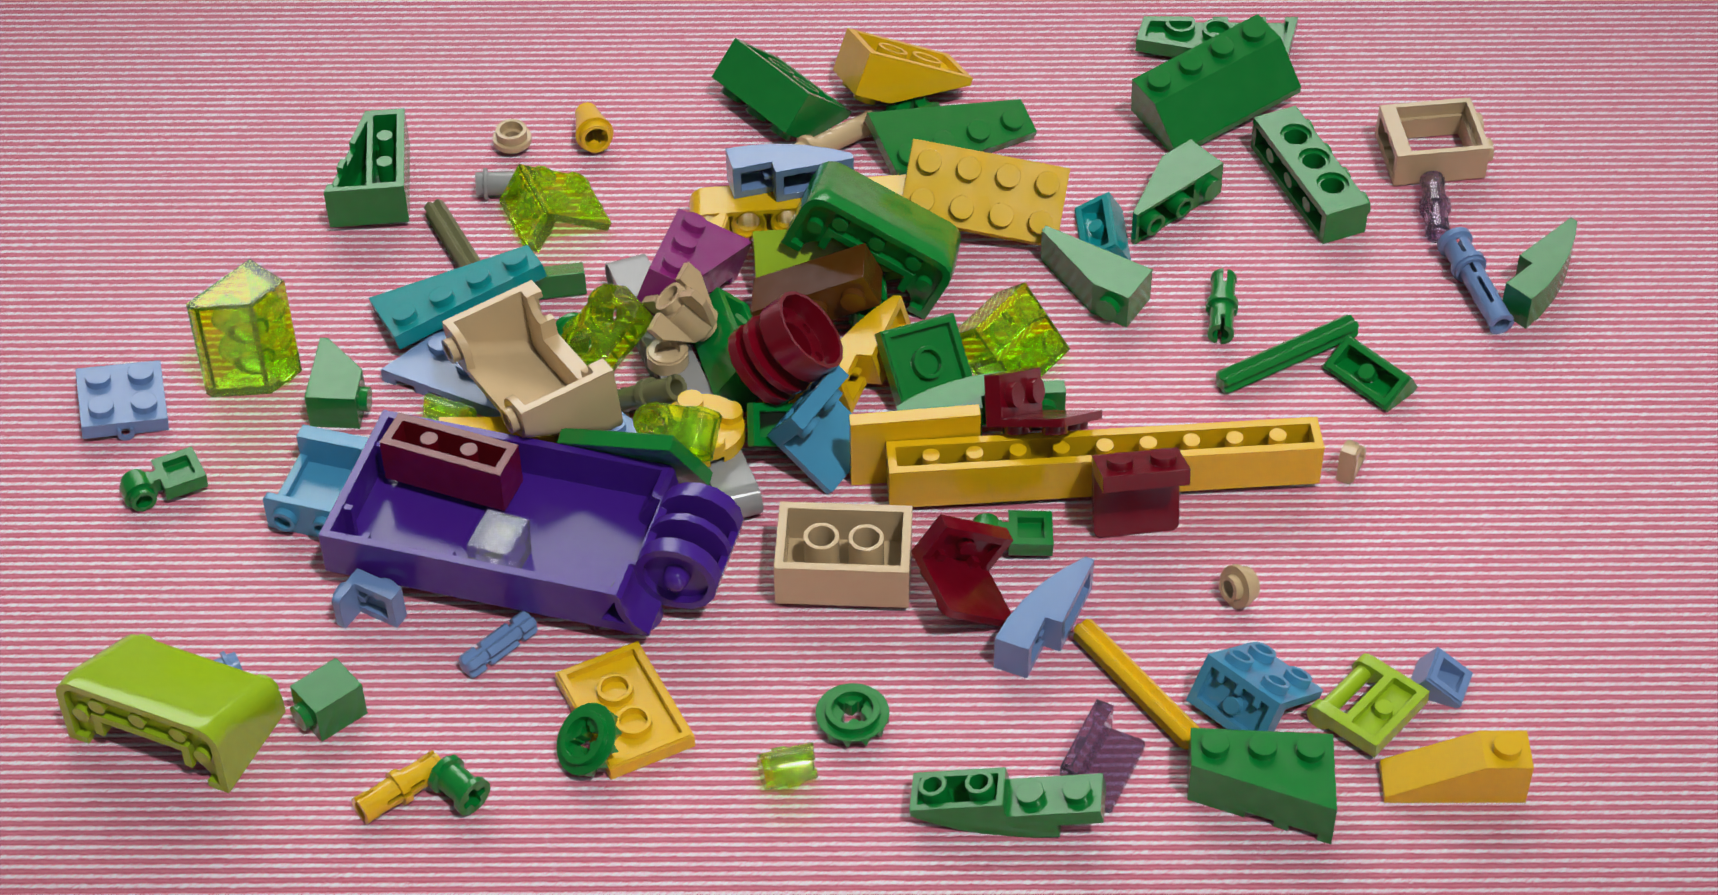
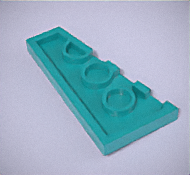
[369,245,547,349]

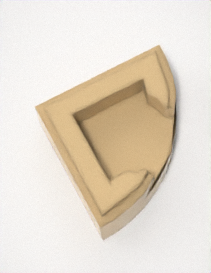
[1336,439,1366,485]

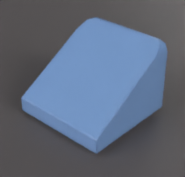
[1411,647,1473,709]

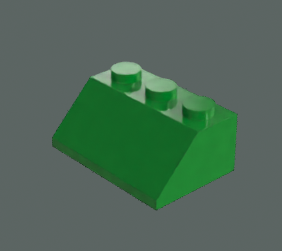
[712,38,852,141]

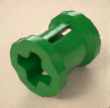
[427,754,491,815]

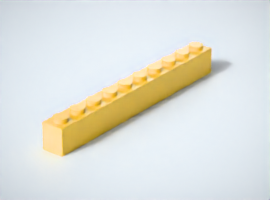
[886,417,1325,507]

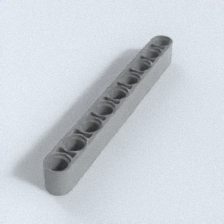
[605,254,764,518]

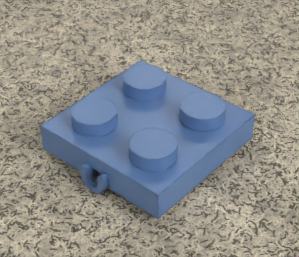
[75,360,169,441]

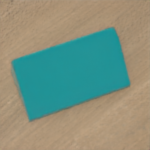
[1074,192,1131,260]

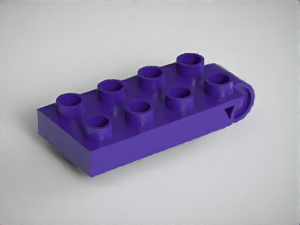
[318,410,744,636]

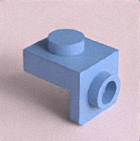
[332,568,407,628]

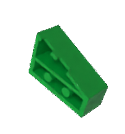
[324,108,410,227]

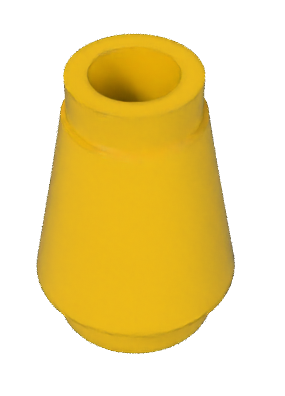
[575,102,614,153]

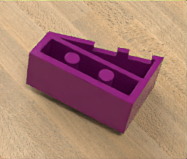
[633,208,753,316]

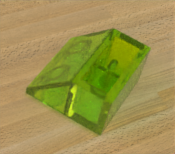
[958,282,1070,377]

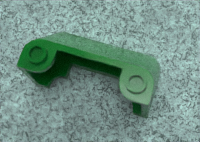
[781,161,961,320]

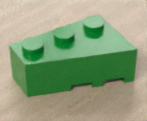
[1187,728,1337,844]

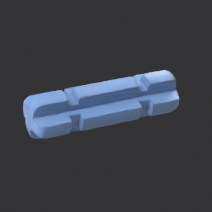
[459,611,538,678]

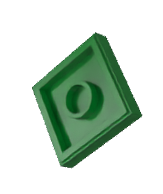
[874,313,972,409]

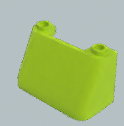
[56,634,286,793]

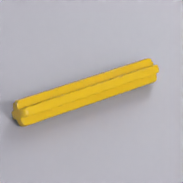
[1073,619,1200,750]

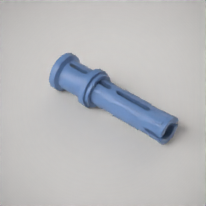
[1437,227,1514,334]

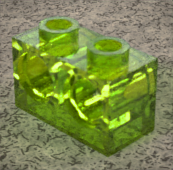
[561,283,654,371]

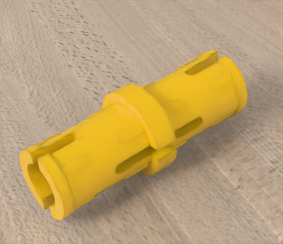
[351,750,441,824]

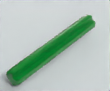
[1215,314,1359,394]

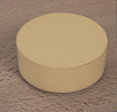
[646,339,689,376]

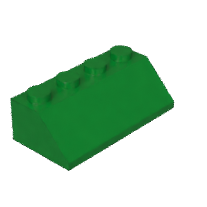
[1131,14,1301,152]

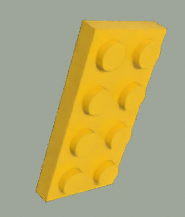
[902,138,1071,246]

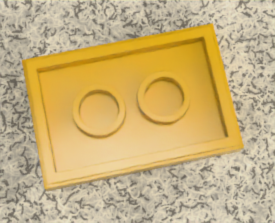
[849,404,981,486]
[555,641,695,780]

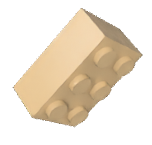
[774,501,913,608]

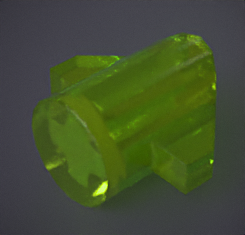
[422,393,477,420]
[757,742,818,791]

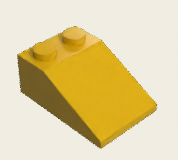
[833,28,973,105]

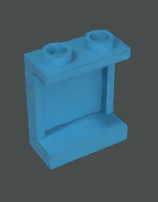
[263,424,368,538]

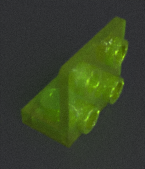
[499,164,612,252]

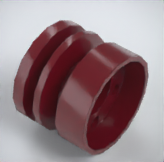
[728,291,843,406]

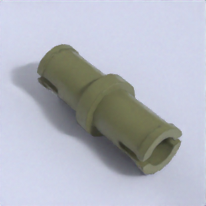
[617,374,687,414]

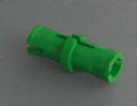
[1206,268,1239,344]

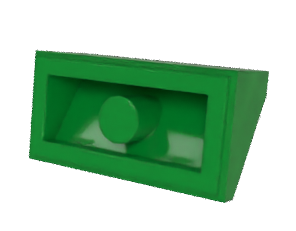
[535,262,587,300]
[1322,334,1418,412]

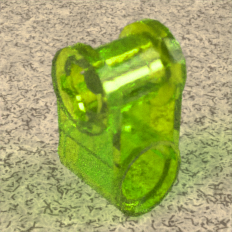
[633,402,722,462]

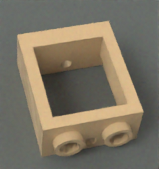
[1375,97,1494,186]

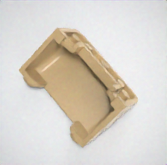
[442,280,623,438]

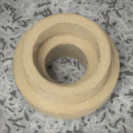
[493,119,532,154]
[1219,564,1260,609]

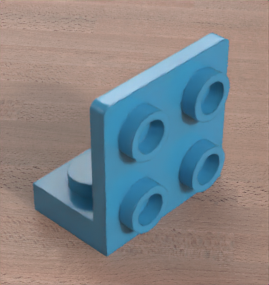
[767,365,852,494]
[1186,642,1323,731]

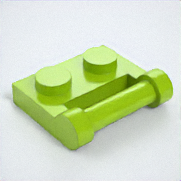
[1306,653,1430,758]

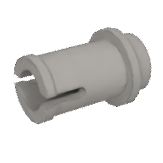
[475,168,524,199]

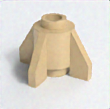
[642,262,718,343]

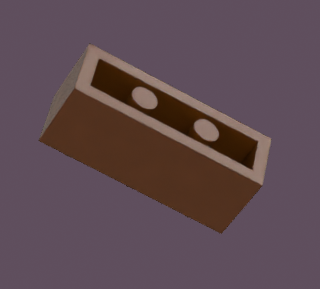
[751,243,883,320]

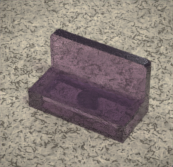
[1060,699,1145,813]

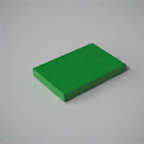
[557,428,713,485]

